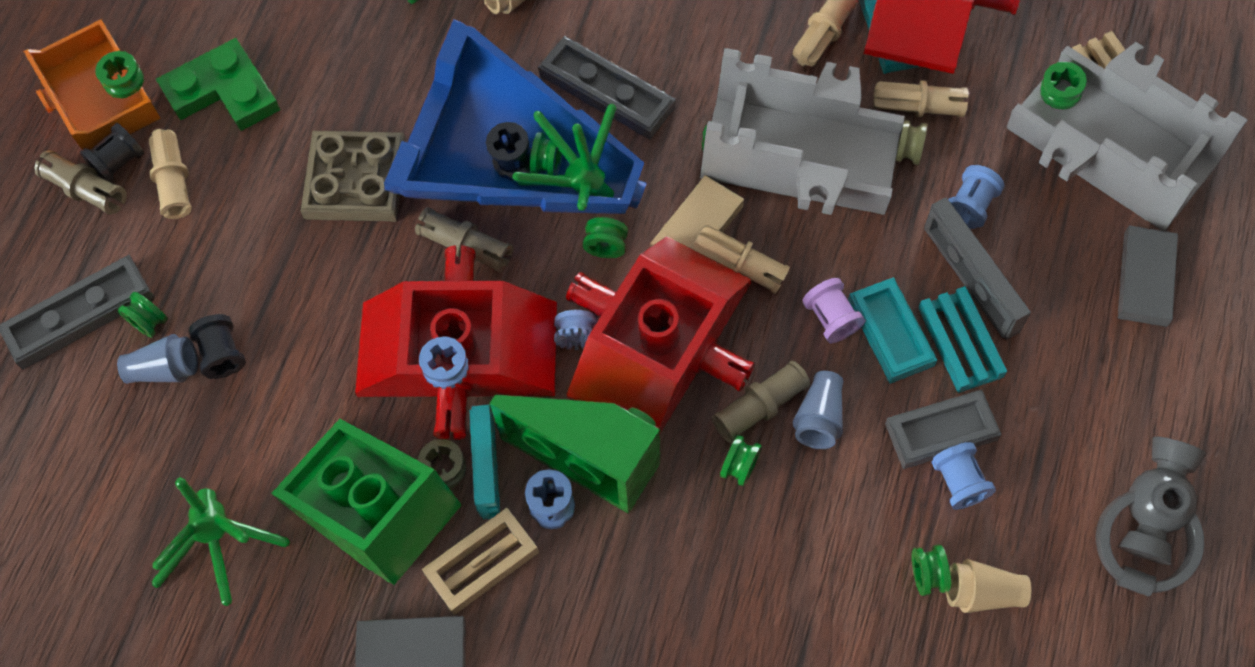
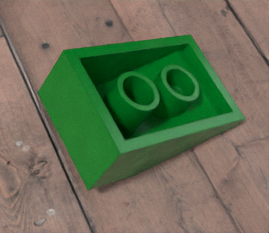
[490,395,660,514]
[271,418,462,585]

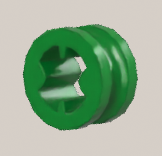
[95,51,144,98]
[1040,61,1087,110]
[530,132,563,175]
[583,217,628,259]
[117,292,168,338]
[720,435,762,487]
[912,544,951,596]

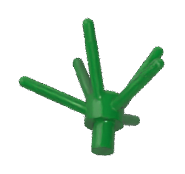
[513,104,616,211]
[152,477,290,606]

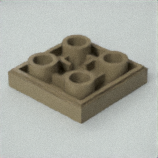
[301,131,406,221]

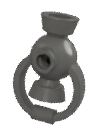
[1095,436,1207,597]

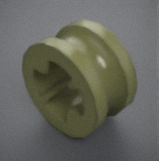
[895,120,927,165]
[417,439,466,489]

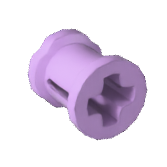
[802,278,865,343]

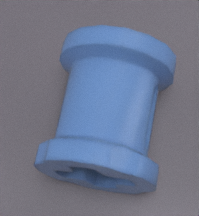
[948,165,1005,229]
[931,442,996,510]
[525,469,575,529]

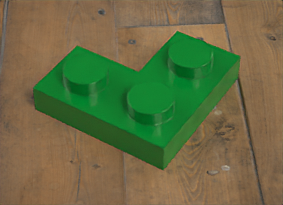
[156,38,280,132]

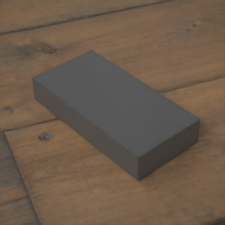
[1117,226,1178,327]
[885,389,1002,469]
[355,616,466,667]

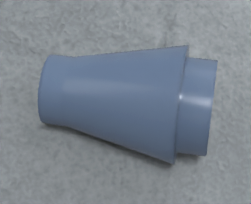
[117,334,198,384]
[793,371,844,449]

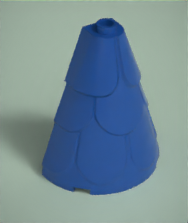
[384,19,647,214]

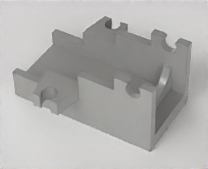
[1006,42,1247,231]
[700,48,905,215]

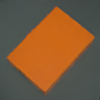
[24,19,161,150]

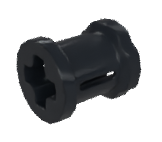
[486,122,532,181]
[79,123,144,182]
[188,314,246,379]

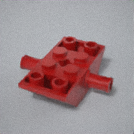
[864,0,1020,74]
[566,236,755,434]
[355,245,558,440]

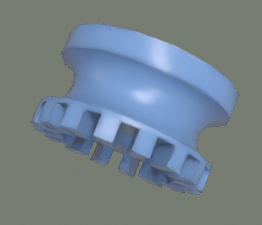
[419,336,469,389]

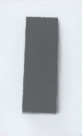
[538,36,676,140]
[924,197,1031,340]
[0,255,155,370]

